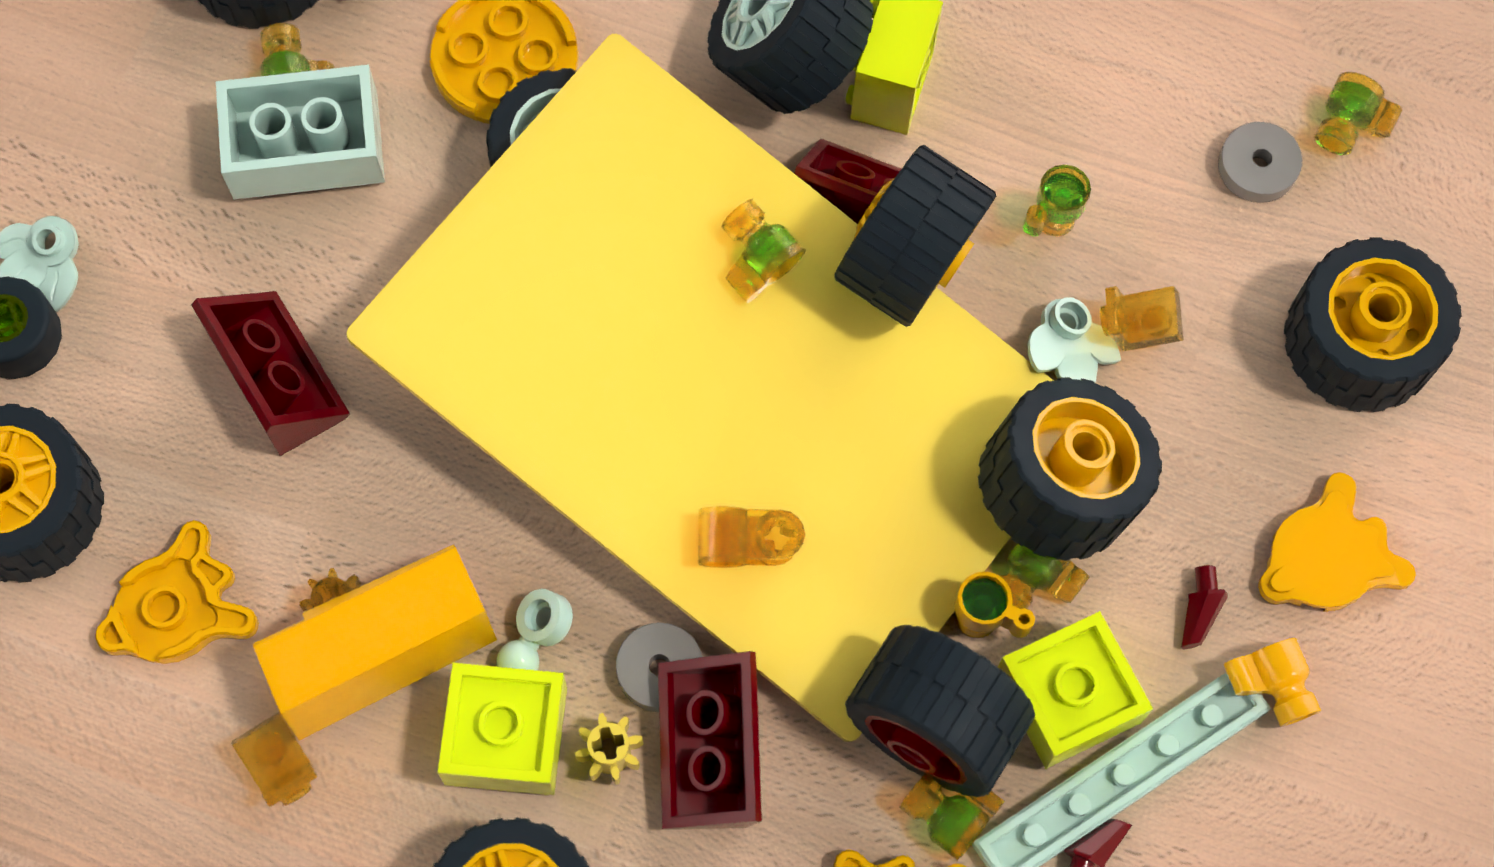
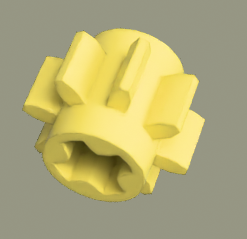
[575,713,643,785]

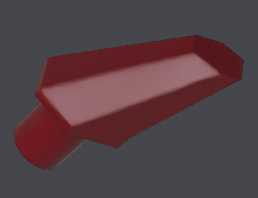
[1181,565,1228,650]
[1064,819,1132,867]

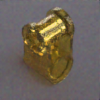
[698,506,805,568]

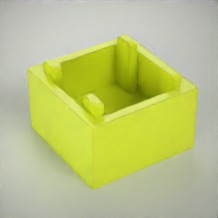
[845,0,943,135]
[998,611,1153,769]
[437,663,567,796]

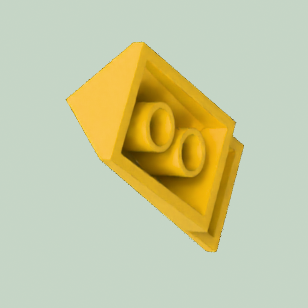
[253,544,497,741]

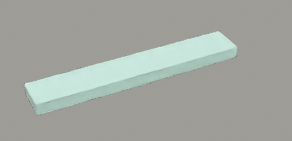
[972,672,1272,867]

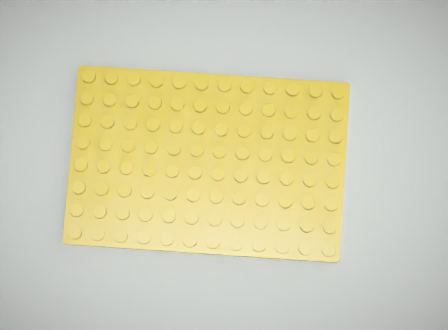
[347,34,1054,742]

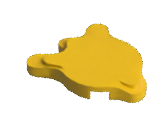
[1258,472,1416,612]
[95,520,259,664]

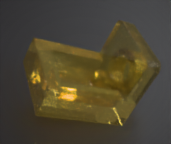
[1100,286,1184,351]
[231,712,317,807]

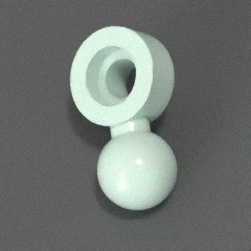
[496,589,573,671]

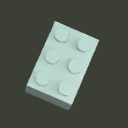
[216,65,385,200]

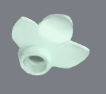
[0,216,79,312]
[1027,297,1121,383]

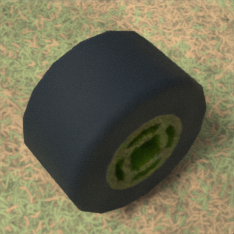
[0,276,62,379]

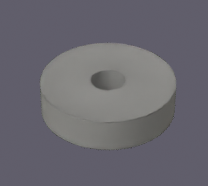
[1218,122,1302,203]
[616,623,702,712]

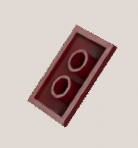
[794,138,901,224]
[191,291,350,456]
[658,651,762,830]

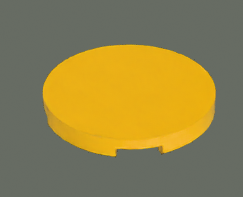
[430,0,579,124]

